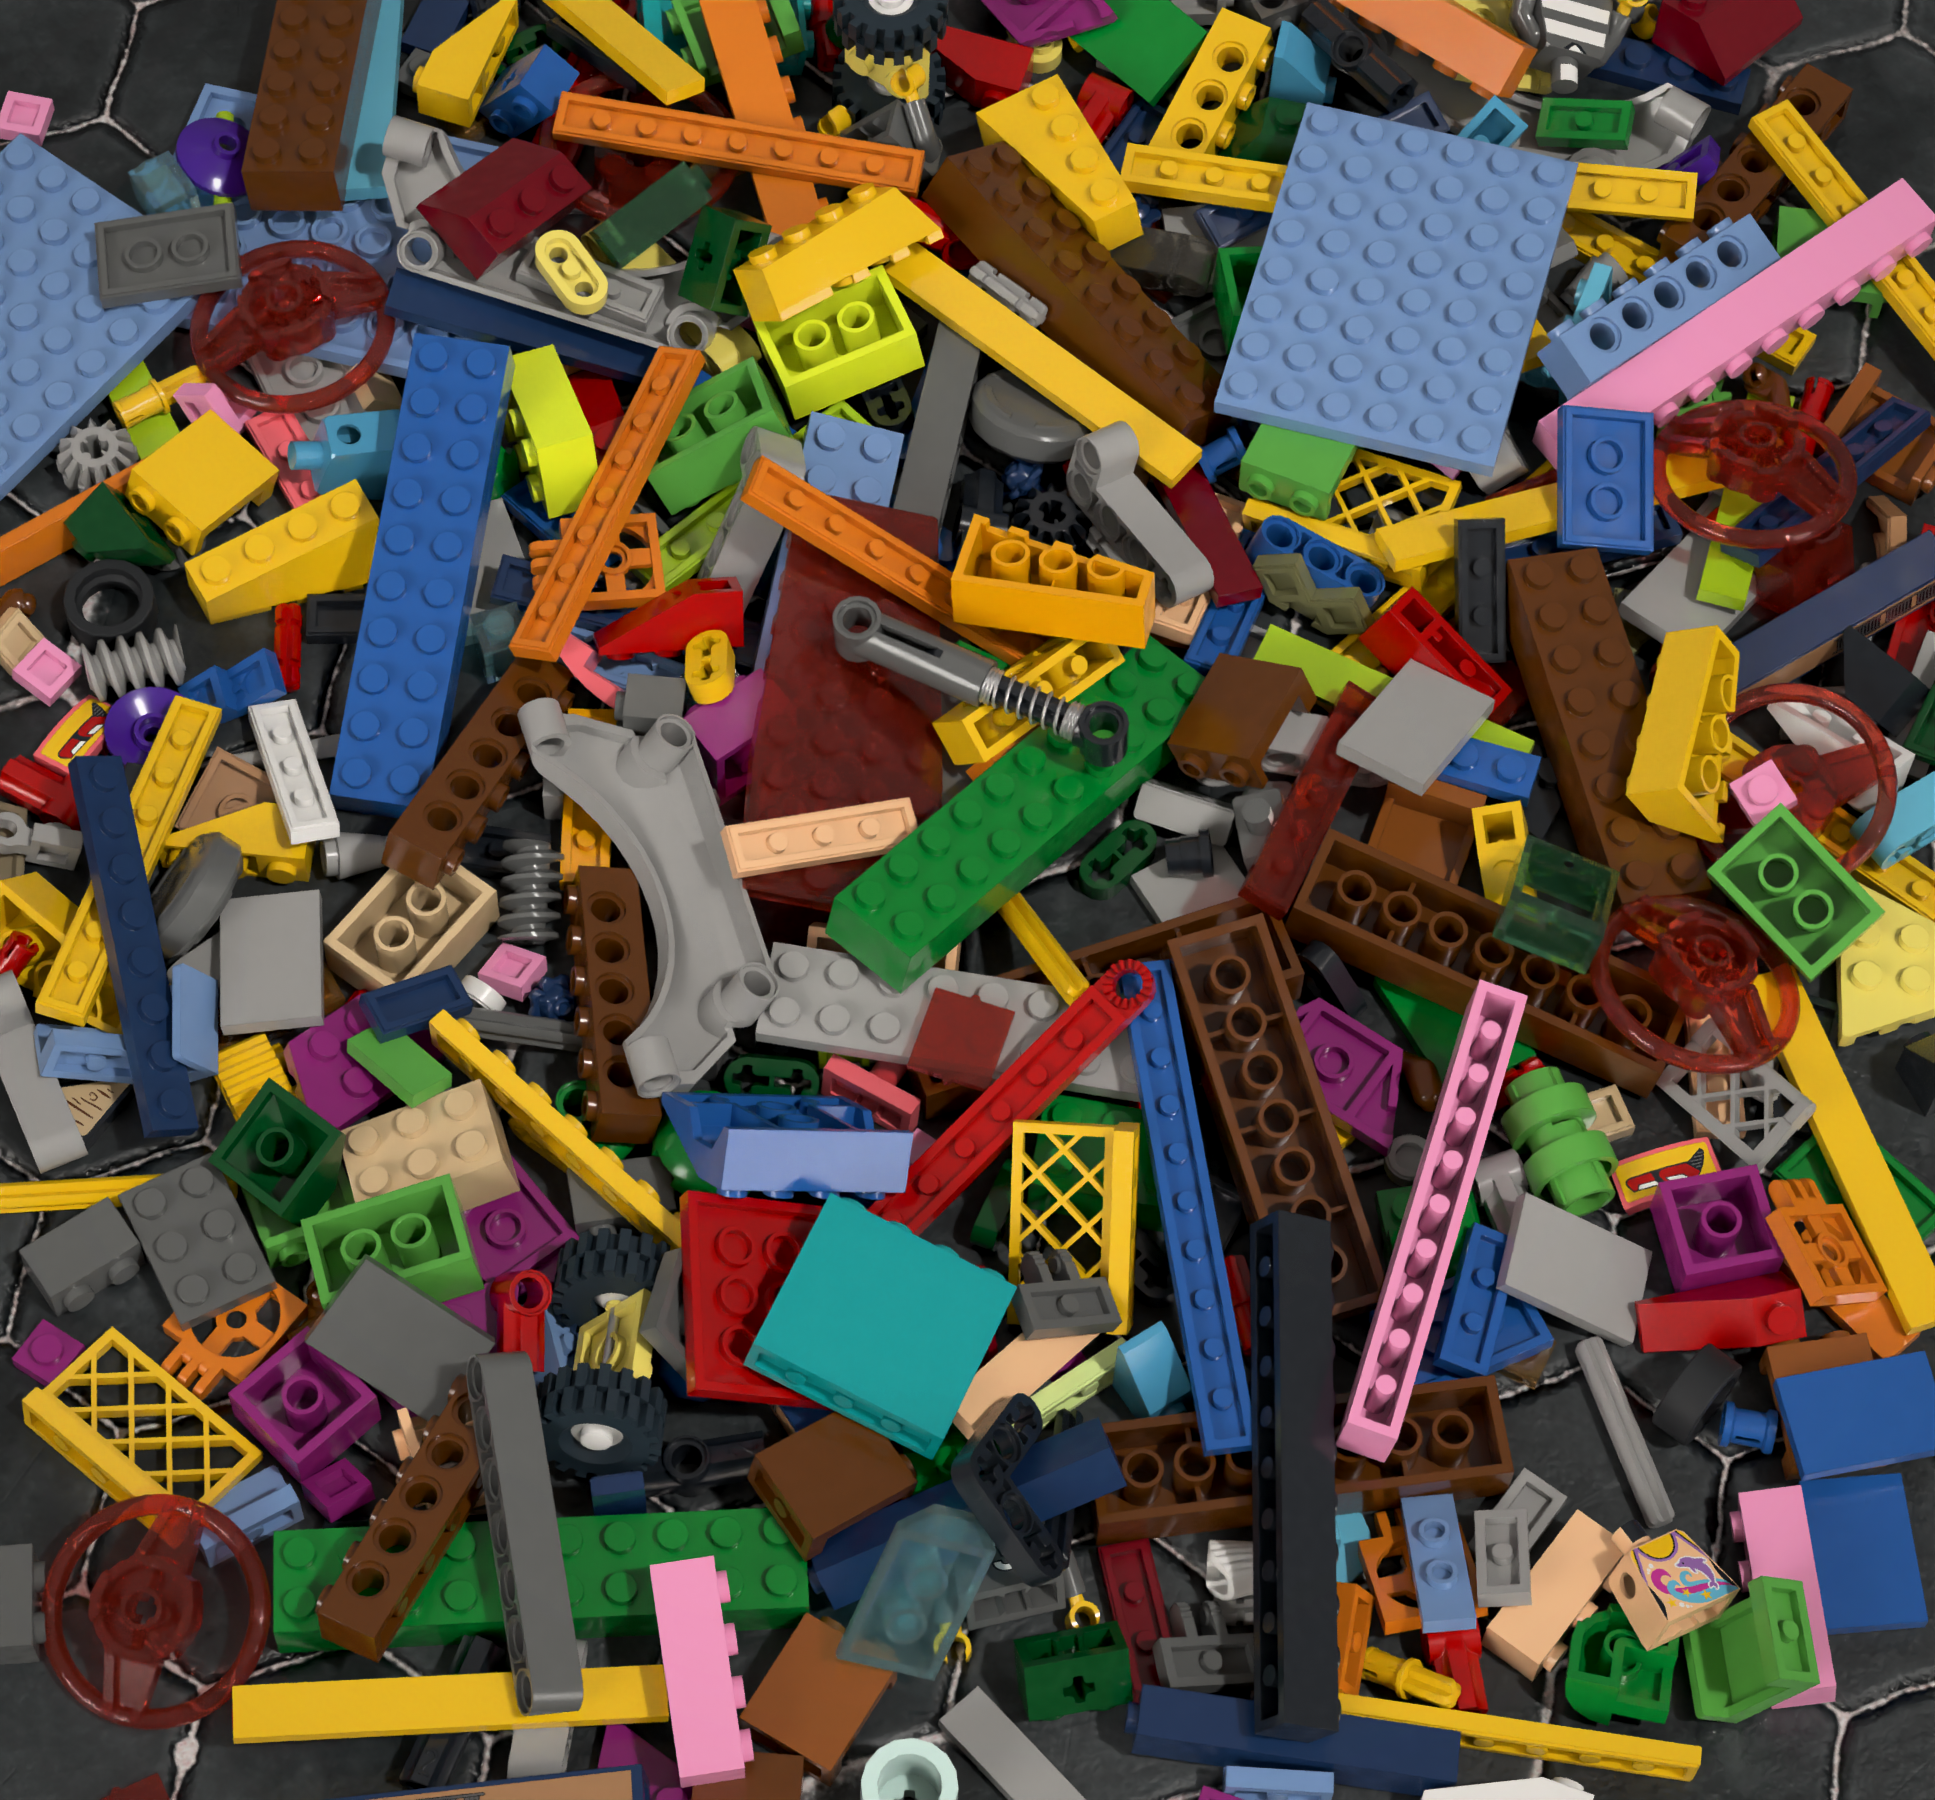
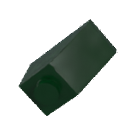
[64,481,177,567]

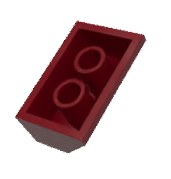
[1652,0,1803,86]
[416,138,592,280]

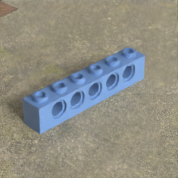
[1536,213,1781,400]

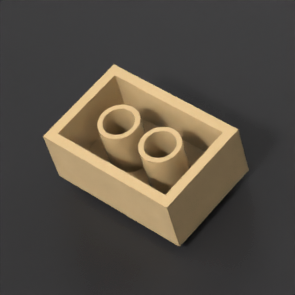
[323,865,500,991]
[340,1079,520,1211]

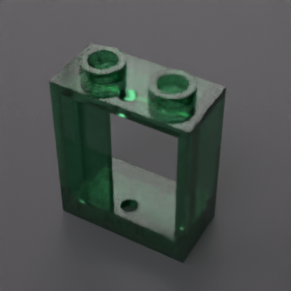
[589,161,713,269]
[1492,834,1620,975]

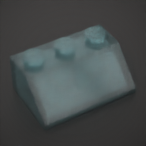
[835,1504,997,1681]

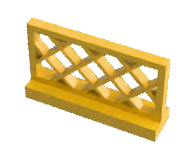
[1242,449,1462,592]
[1007,1119,1140,1335]
[22,1326,263,1551]

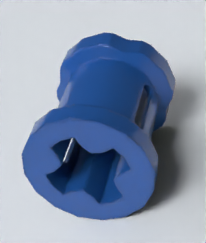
[1197,426,1246,484]
[1718,1400,1778,1454]

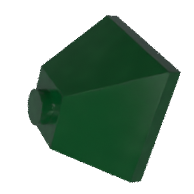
[1217,97,1307,165]
[208,1078,346,1227]

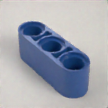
[1245,515,1385,609]

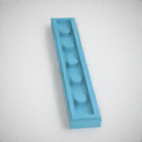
[345,0,404,201]

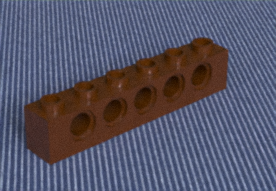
[1656,63,1853,263]
[381,657,576,890]
[562,865,662,1144]
[315,1373,484,1663]

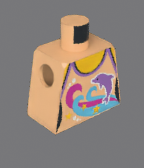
[1608,1519,1740,1652]

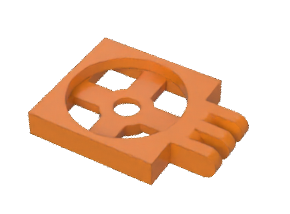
[528,513,666,611]
[1765,1178,1888,1307]
[161,1283,308,1400]
[1358,1508,1488,1635]

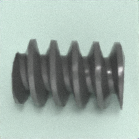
[496,839,565,945]

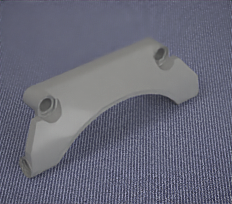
[1331,7,1711,169]
[382,115,783,352]
[517,697,780,1098]

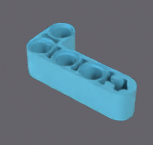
[1849,771,1935,869]

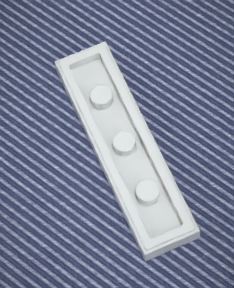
[248,699,340,845]

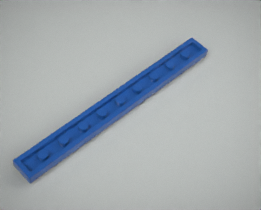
[1118,959,1252,1457]

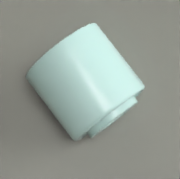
[860,1738,959,1800]

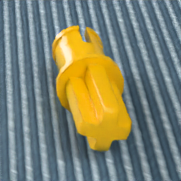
[112,365,206,430]
[1361,1646,1461,1709]

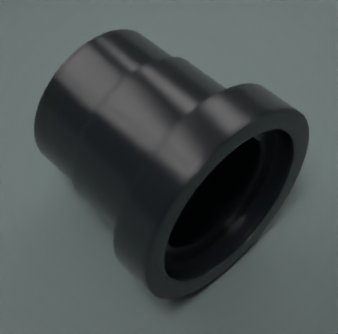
[1165,828,1214,878]

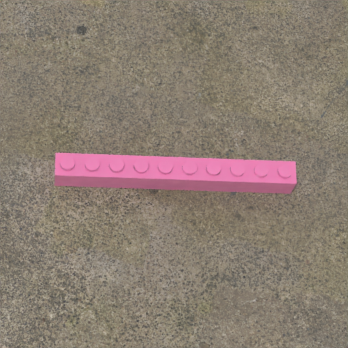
[1532,178,1935,471]
[1336,979,1528,1463]

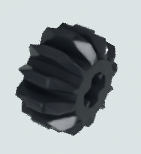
[1011,482,1092,552]

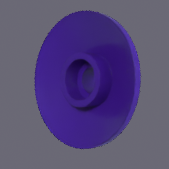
[175,118,249,197]
[104,687,186,766]

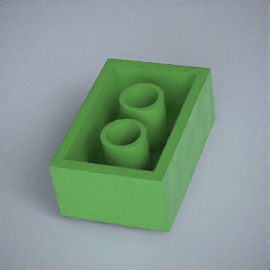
[647,356,793,515]
[1707,802,1885,984]
[300,1173,485,1309]

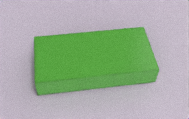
[347,1027,452,1108]

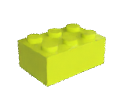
[752,265,925,420]
[504,344,598,519]

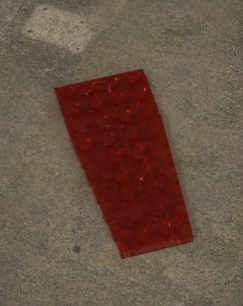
[742,494,943,912]

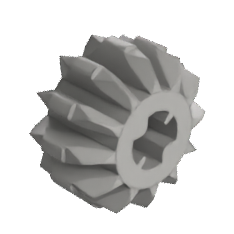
[56,418,139,493]

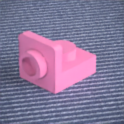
[173,383,258,435]

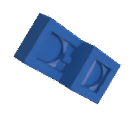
[178,648,287,724]

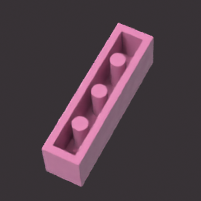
[1729,1485,1836,1709]
[649,1555,754,1788]

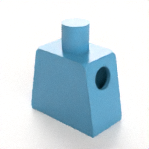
[287,409,400,500]

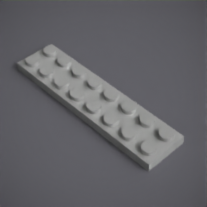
[755,942,1140,1102]

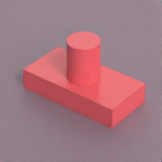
[821,1053,921,1132]

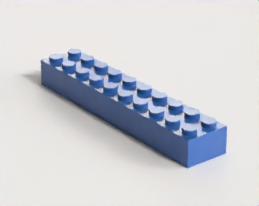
[329,333,515,818]

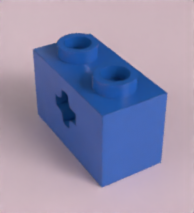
[478,44,580,139]

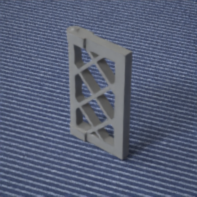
[1656,1017,1816,1172]

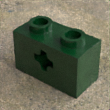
[678,204,772,317]
[1013,1620,1133,1722]

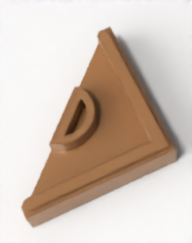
[1866,495,1907,559]
[174,746,276,830]

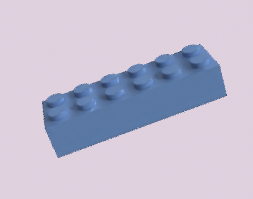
[750,411,904,712]

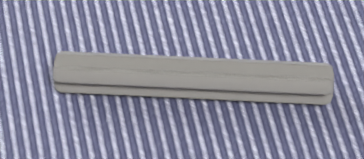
[1575,1336,1675,1529]

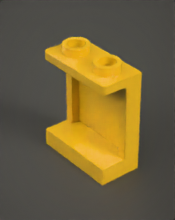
[125,409,280,556]

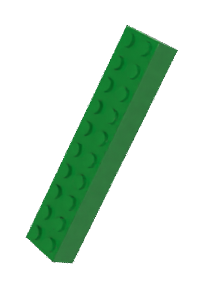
[825,635,1205,994]
[273,1508,809,1653]

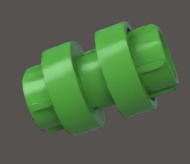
[1501,1066,1619,1217]

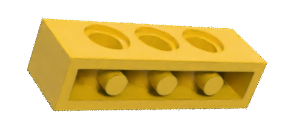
[1148,7,1276,155]
[932,636,1125,765]

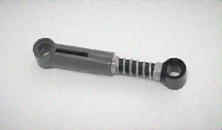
[832,596,1129,767]

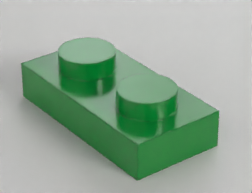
[1535,97,1635,150]

